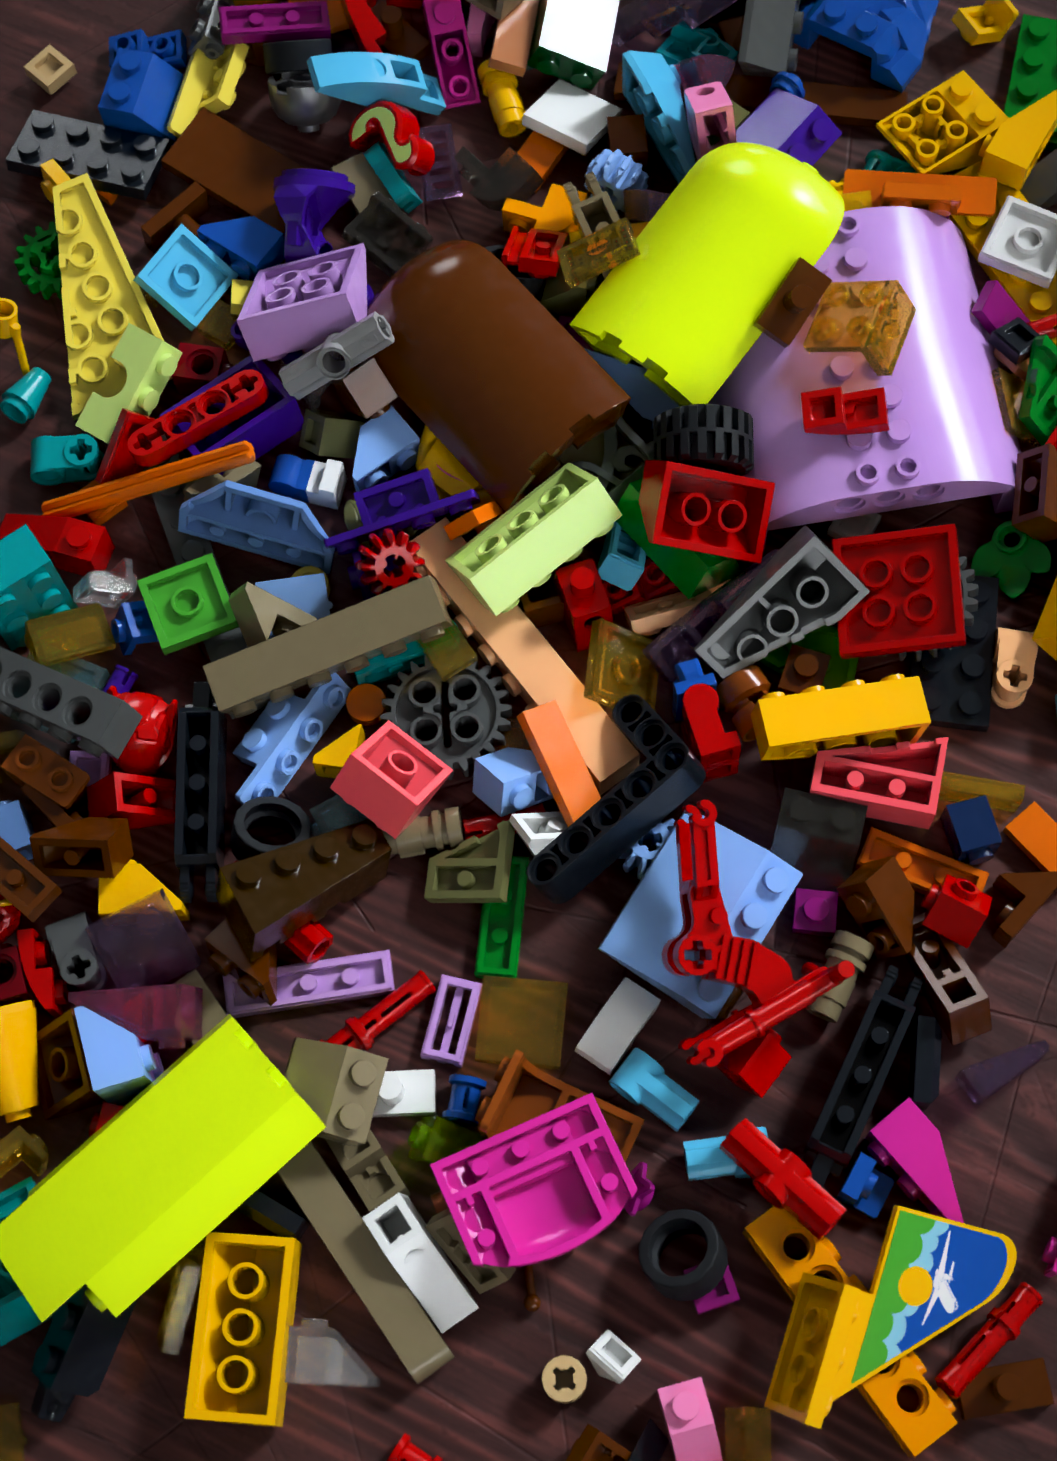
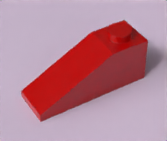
[0,513,115,581]

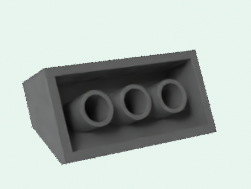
[738,0,804,78]

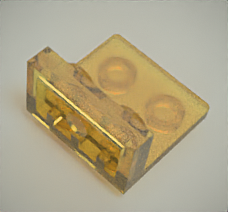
[803,280,917,376]

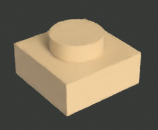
[24,44,77,95]

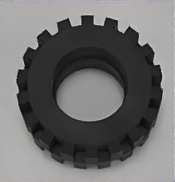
[653,404,754,476]

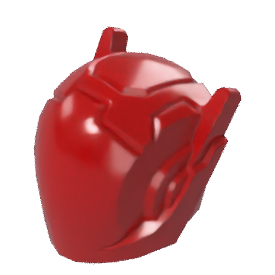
[107,685,178,777]

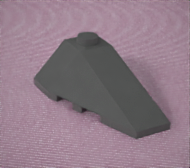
[694,525,870,678]

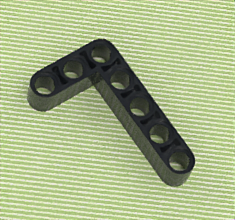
[527,694,706,904]

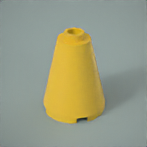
[0,1000,39,1123]

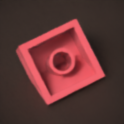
[330,720,453,839]

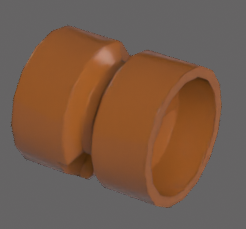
[716,665,771,742]

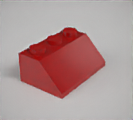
[639,460,775,564]

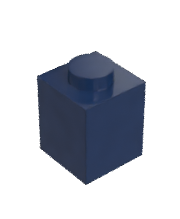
[940,795,1002,865]

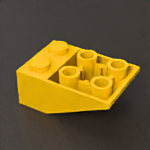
[876,70,1009,174]

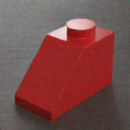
[87,771,176,830]

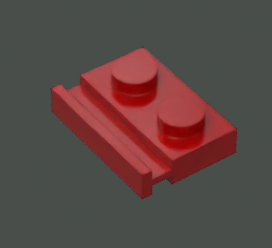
[501,226,568,279]

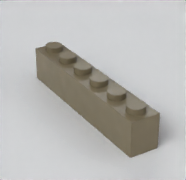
[203,575,453,718]

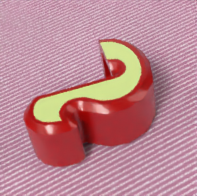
[348,100,435,176]

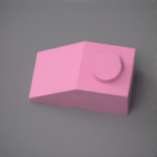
[656,1377,723,1461]

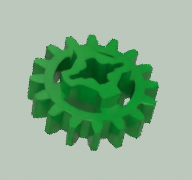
[14,221,62,300]

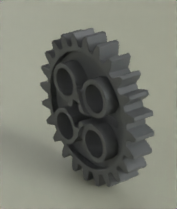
[380,651,513,780]

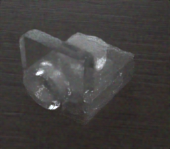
[73,558,137,609]

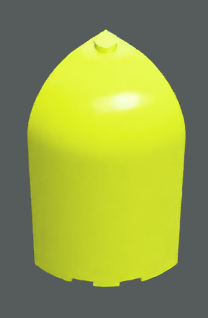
[569,142,845,406]

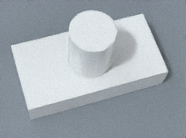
[373,1069,437,1118]

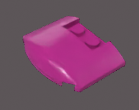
[430,1093,638,1268]

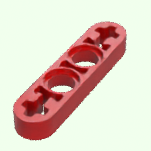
[127,369,269,467]

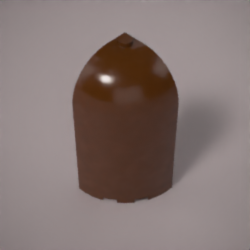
[367,240,631,512]

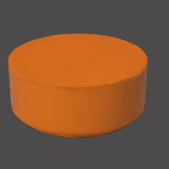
[346,683,387,726]

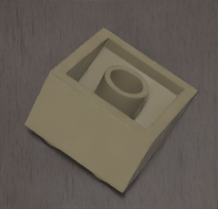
[284,1037,388,1147]

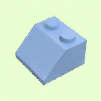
[74,1006,164,1105]

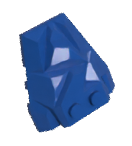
[794,0,940,93]

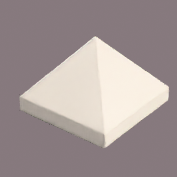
[586,1329,641,1384]

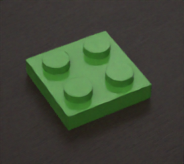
[137,553,239,655]

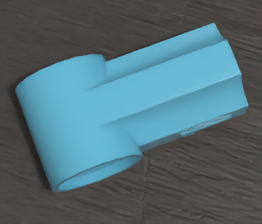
[608,1047,699,1132]
[683,1127,768,1181]

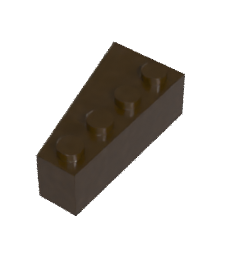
[216,819,392,963]

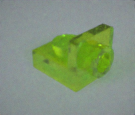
[408,1116,481,1164]

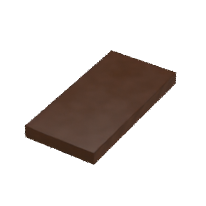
[161,107,306,238]

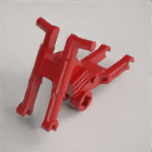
[662,799,855,1067]

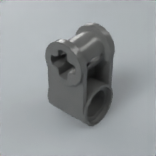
[45,911,108,997]

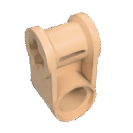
[991,627,1038,709]

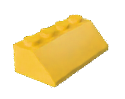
[184,1232,302,1427]

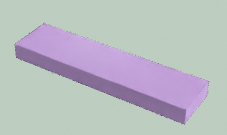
[223,950,395,1018]

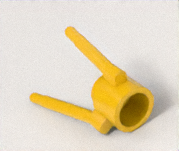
[0,298,30,376]

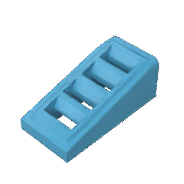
[597,521,646,591]

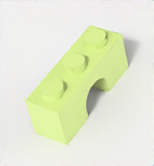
[75,323,183,444]

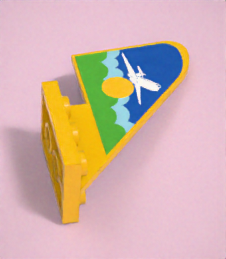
[764,1205,1017,1429]

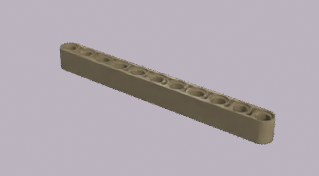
[160,968,455,1384]

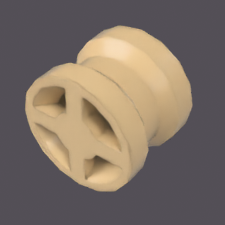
[542,1355,587,1404]

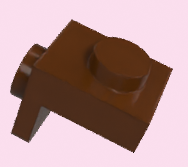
[777,644,831,695]

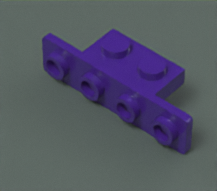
[323,468,481,555]

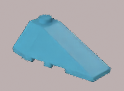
[622,50,696,184]

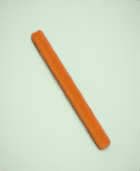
[41,440,256,518]

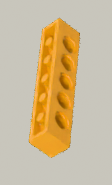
[742,1206,958,1458]

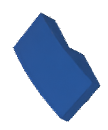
[109,29,187,69]

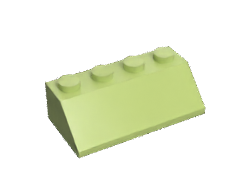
[445,462,623,616]

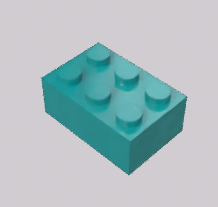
[0,524,79,651]

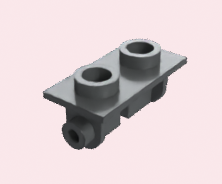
[188,0,235,59]

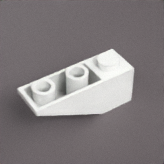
[362,1193,479,1333]

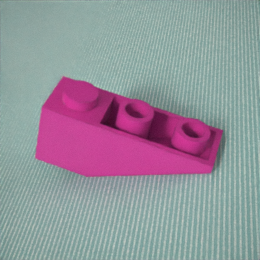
[422,0,481,110]
[865,1097,964,1223]

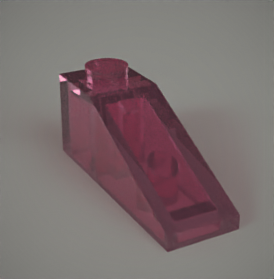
[68,984,203,1049]

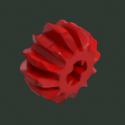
[355,528,425,595]

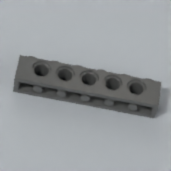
[0,647,143,759]

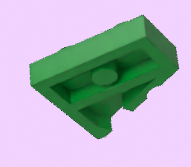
[1019,334,1057,445]

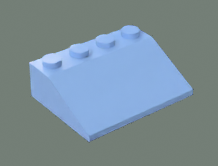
[598,813,803,1019]

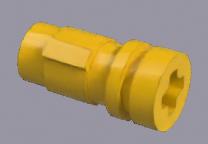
[477,59,527,137]

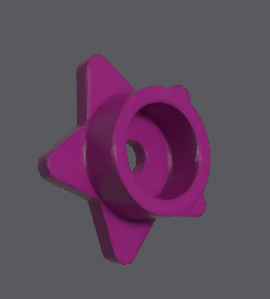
[624,1162,655,1217]

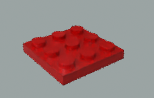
[832,523,966,659]

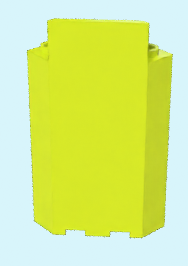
[0,1013,326,1322]

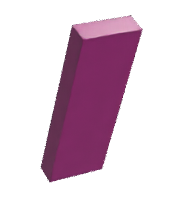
[218,0,331,45]

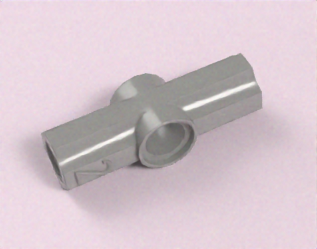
[279,311,395,400]

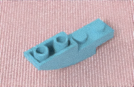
[306,52,446,116]

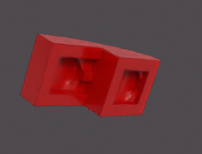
[801,386,890,435]

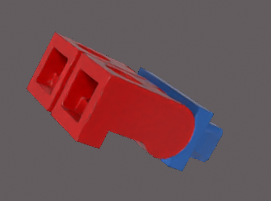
[672,658,741,783]

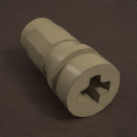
[380,806,465,858]
[806,930,875,1023]

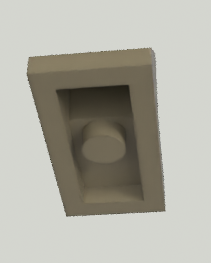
[228,581,317,647]

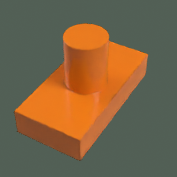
[443,500,505,541]

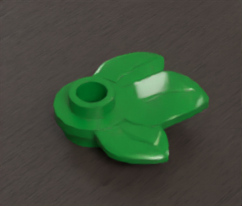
[971,520,1052,599]

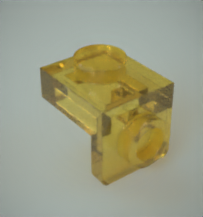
[0,1125,49,1178]

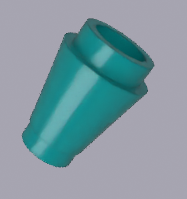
[0,367,52,424]

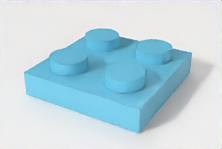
[133,223,238,331]

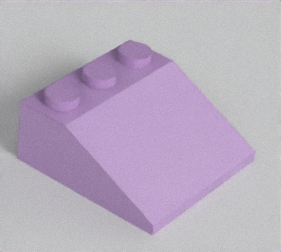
[237,243,368,362]

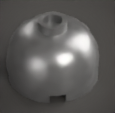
[268,70,341,132]

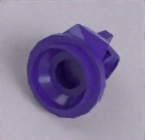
[273,168,355,263]

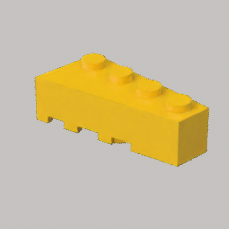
[750,674,931,761]

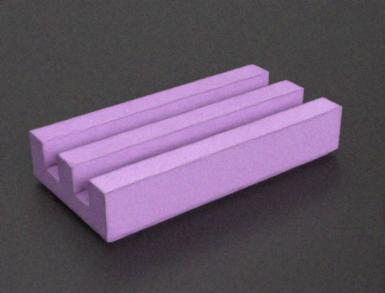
[420,974,483,1068]

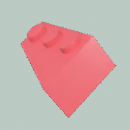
[806,737,949,830]

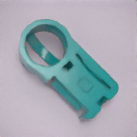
[364,141,423,214]

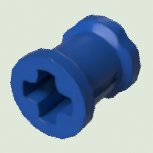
[441,1074,487,1126]

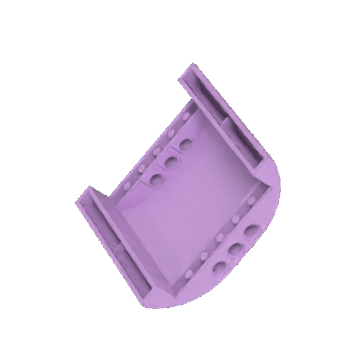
[708,206,1022,551]

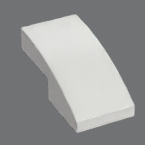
[575,977,661,1075]

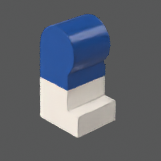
[268,454,347,510]

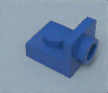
[111,600,158,656]
[836,1152,894,1219]

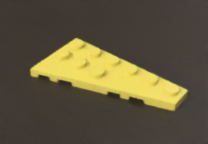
[52,173,172,420]

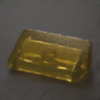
[25,603,116,666]

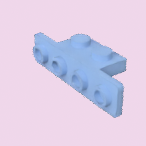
[233,673,351,805]

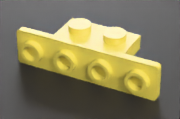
[167,43,249,138]

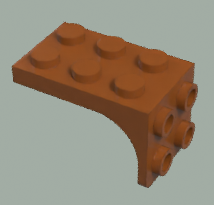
[475,1049,645,1163]

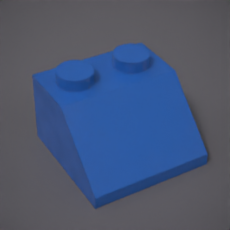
[98,47,184,145]

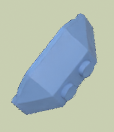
[178,480,335,574]

